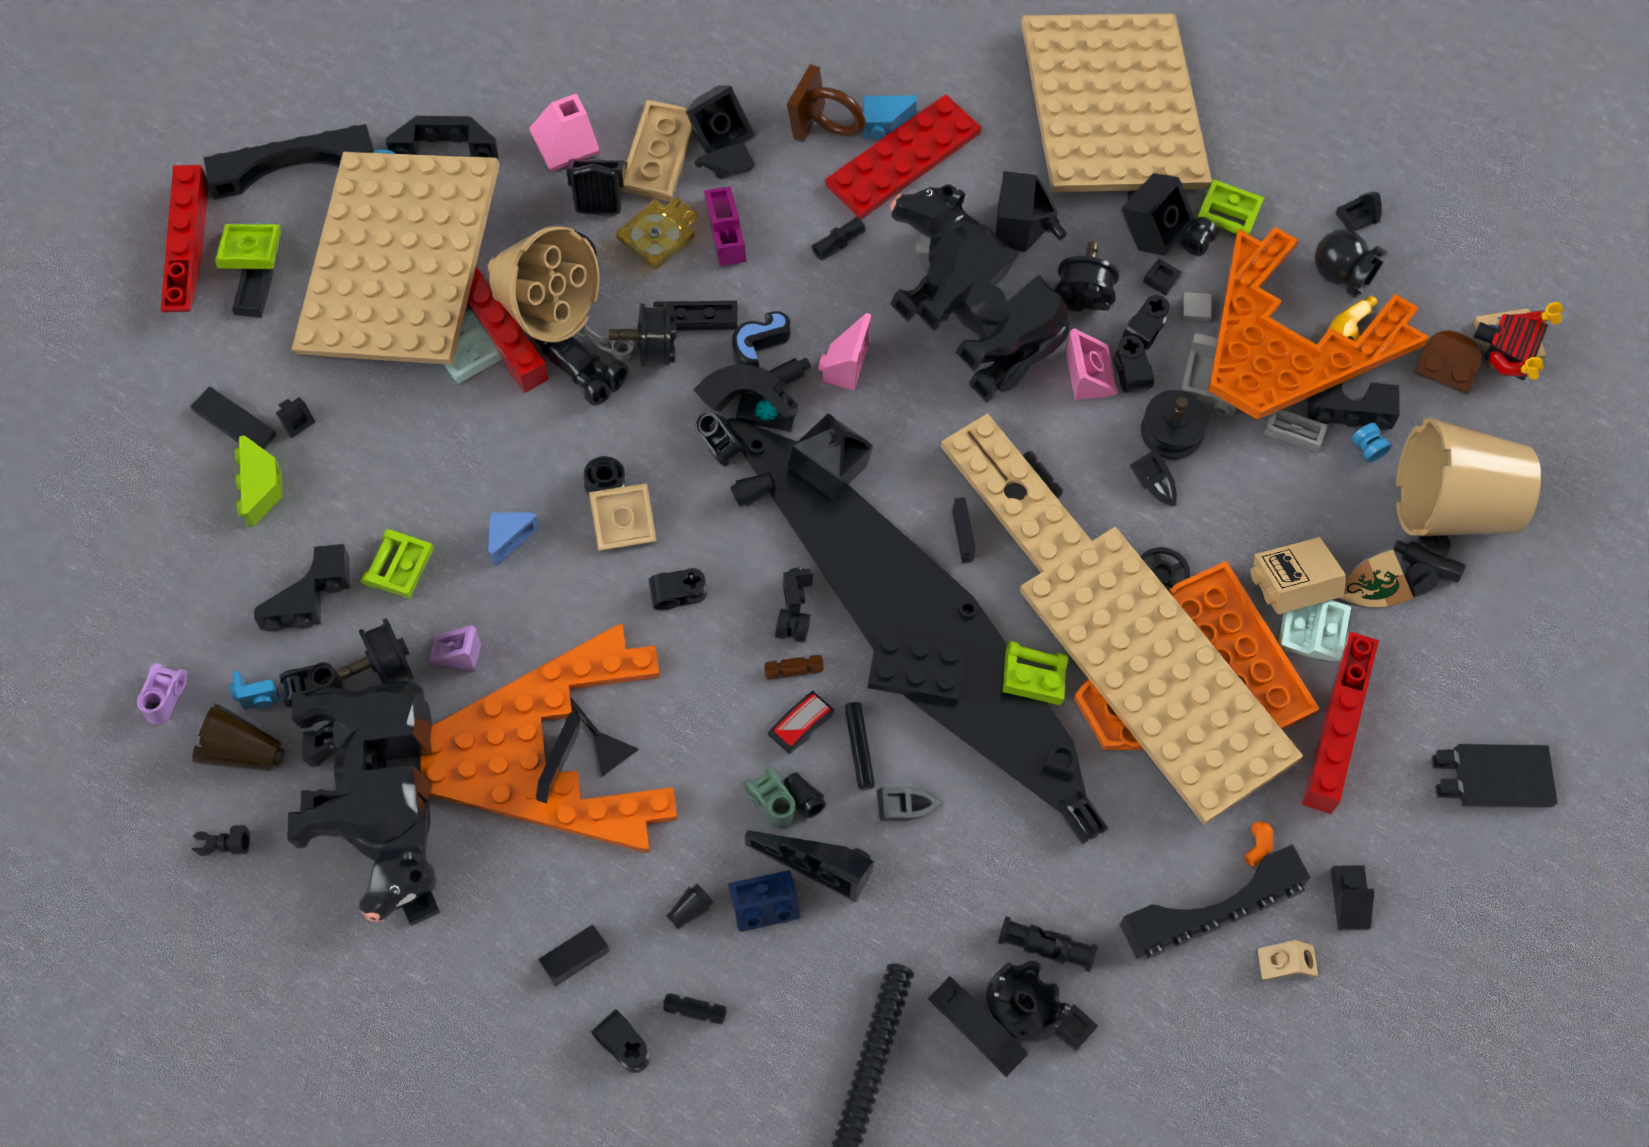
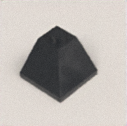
[685,85,754,154]

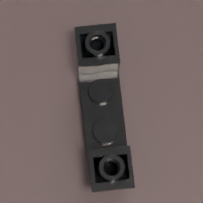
[386,116,499,159]

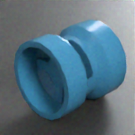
[1351,423,1392,463]

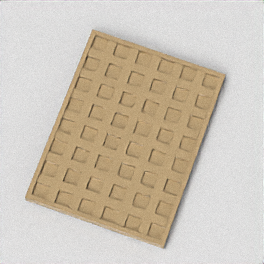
[1021,14,1212,192]
[291,152,500,365]

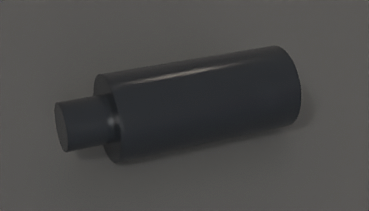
[769,358,811,387]

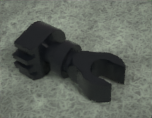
[191,825,250,856]

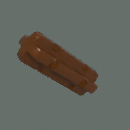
[764,655,824,679]

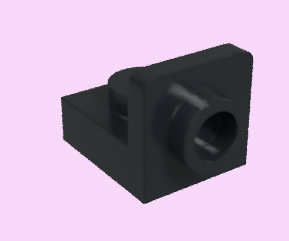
[782,567,813,615]

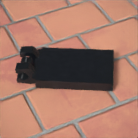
[1432,744,1558,807]

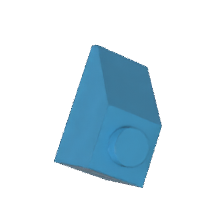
[863,95,917,140]

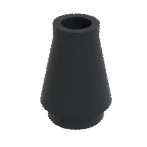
[730,472,776,507]
[784,772,826,819]
[666,883,713,930]

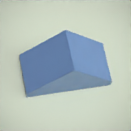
[488,512,539,566]

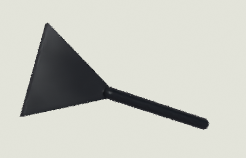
[570,696,639,777]

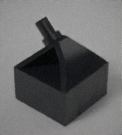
[995,171,1067,252]
[1121,173,1195,256]
[787,413,873,500]

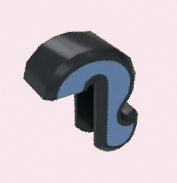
[732,311,790,367]

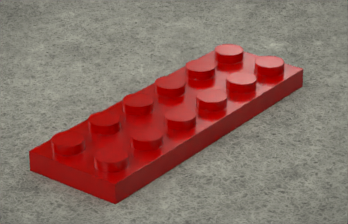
[825,94,982,220]

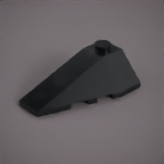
[745,830,874,902]

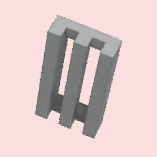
[1263,409,1328,453]

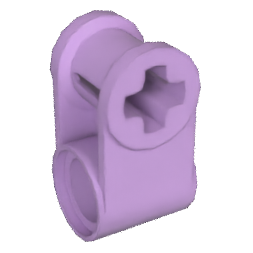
[137,662,187,725]

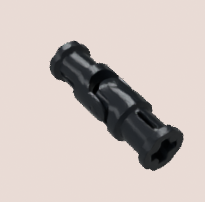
[998,916,1098,972]

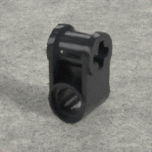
[1122,295,1170,351]
[1114,336,1154,393]
[695,411,748,467]
[648,568,708,611]
[279,662,343,708]
[591,1009,650,1073]

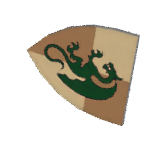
[1340,548,1414,607]

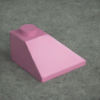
[818,313,871,391]

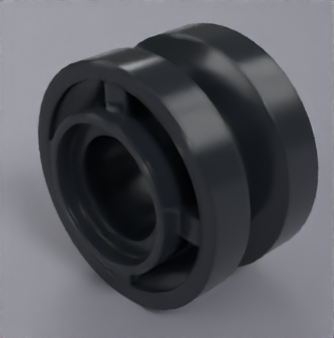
[584,456,625,496]

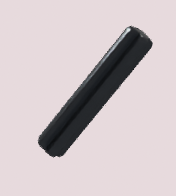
[845,702,875,790]

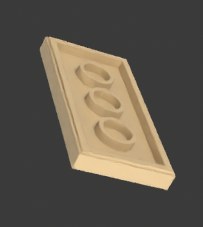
[621,100,694,202]

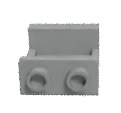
[1181,333,1237,417]

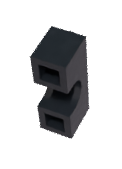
[1307,383,1400,430]

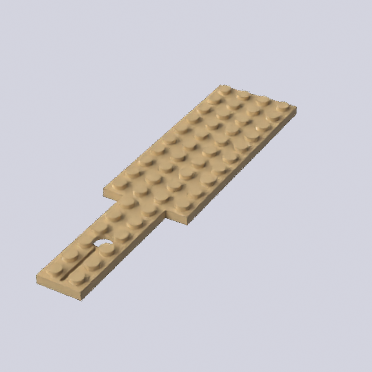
[941,413,1303,826]

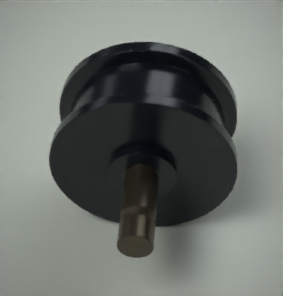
[1141,390,1208,459]
[338,618,414,683]

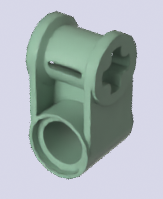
[743,767,796,829]

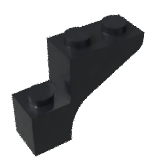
[254,544,350,632]

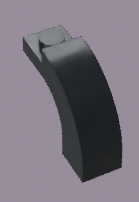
[693,364,798,419]

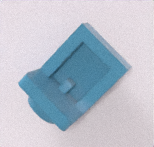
[230,671,280,710]

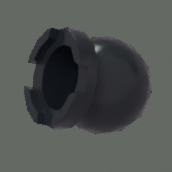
[1314,229,1388,299]

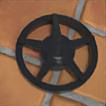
[1140,547,1190,588]

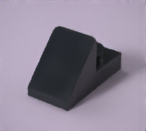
[1331,865,1374,930]

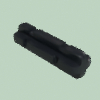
[1022,451,1063,499]
[663,993,727,1024]

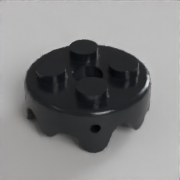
[986,961,1070,1042]

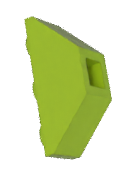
[235,436,282,527]

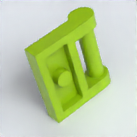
[1197,179,1265,235]
[360,529,434,599]
[1003,641,1068,705]

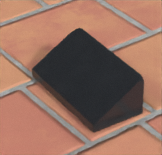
[538,924,610,986]

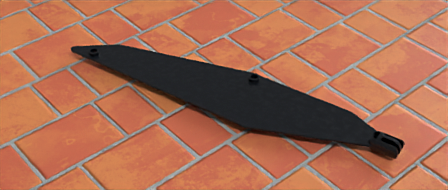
[727,418,1108,845]

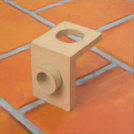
[1258,940,1318,981]

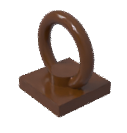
[787,64,865,142]

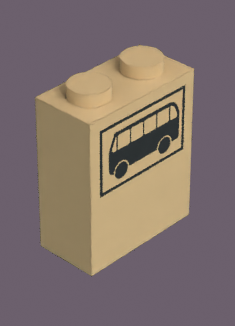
[1251,537,1346,615]

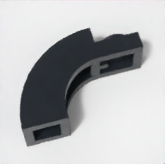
[928,976,1029,1077]

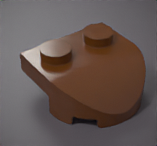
[1413,330,1481,394]

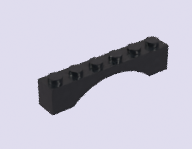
[203,124,374,199]
[1120,844,1311,959]

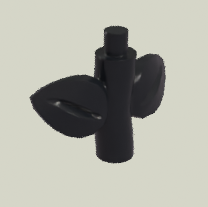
[1393,535,1466,597]

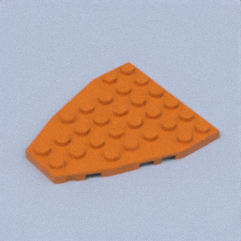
[1074,561,1320,750]

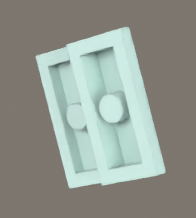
[443,310,502,384]
[1278,600,1351,661]

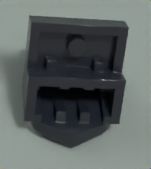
[566,159,628,215]

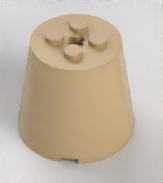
[1396,418,1541,536]

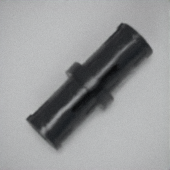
[812,217,866,260]

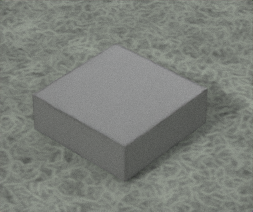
[1182,292,1212,322]

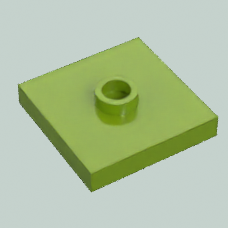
[215,224,282,269]

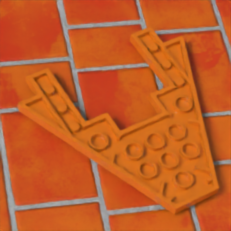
[1208,227,1429,420]
[420,624,677,853]

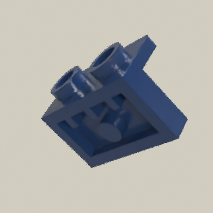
[728,870,800,932]

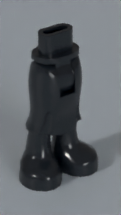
[535,337,629,406]

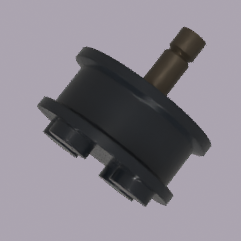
[1054,241,1119,312]
[609,303,676,366]

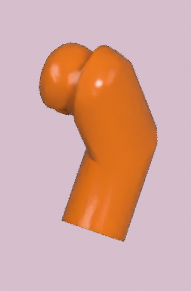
[1243,821,1274,868]

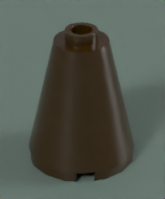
[192,703,285,771]

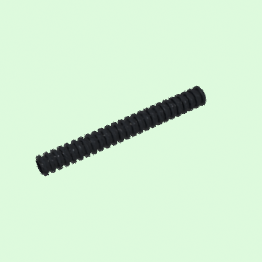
[832,963,914,1147]

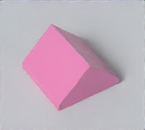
[1065,329,1119,400]

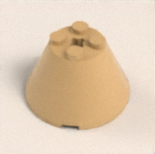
[488,226,600,342]

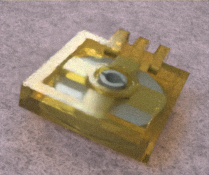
[616,197,698,270]

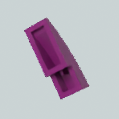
[704,186,746,266]

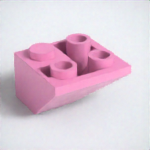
[529,94,600,172]

